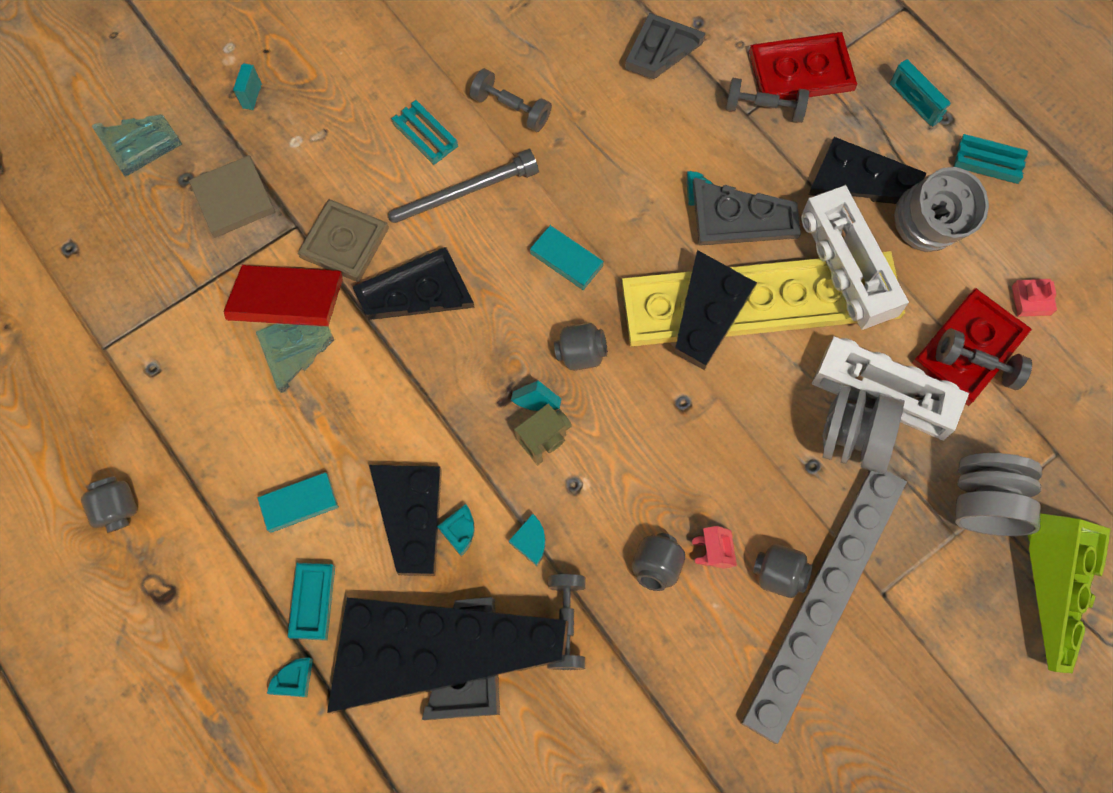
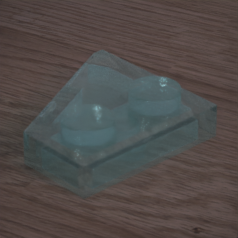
[92,115,182,177]
[256,323,334,393]

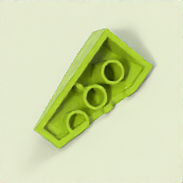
[1028,513,1111,674]

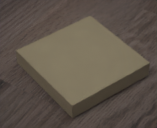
[189,155,276,238]
[298,199,389,283]

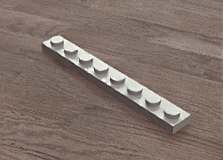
[741,470,907,744]

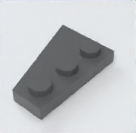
[692,178,801,246]
[422,597,500,720]

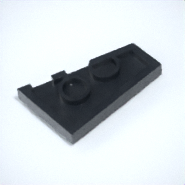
[808,137,926,204]
[353,247,475,320]
[674,250,757,370]
[369,465,442,576]

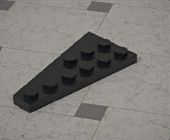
[327,597,569,714]

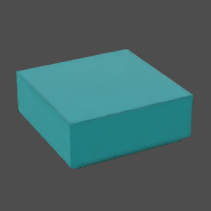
[233,63,262,110]

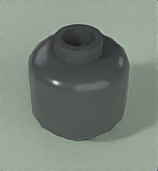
[554,323,608,371]
[81,476,138,533]
[632,533,685,591]
[754,544,812,598]

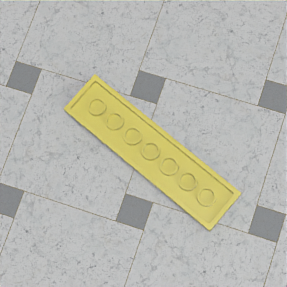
[622,251,905,347]

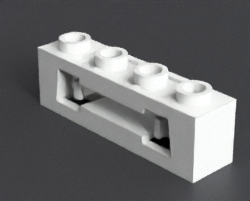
[801,185,909,330]
[811,336,969,441]

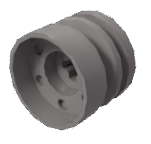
[894,167,989,252]
[822,385,905,474]
[955,453,1042,536]

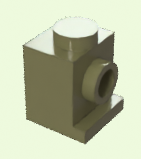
[514,403,572,466]

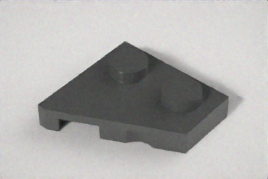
[625,13,705,79]

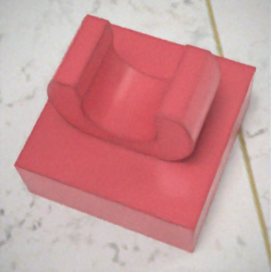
[1012,279,1057,317]
[692,526,737,569]

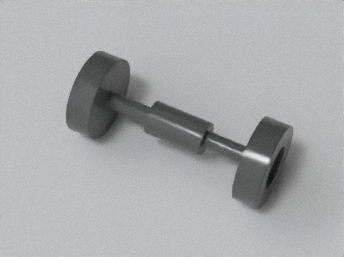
[470,68,552,132]
[726,77,809,123]
[936,328,1032,390]
[547,574,586,670]

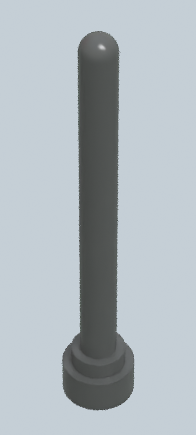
[388,148,539,223]

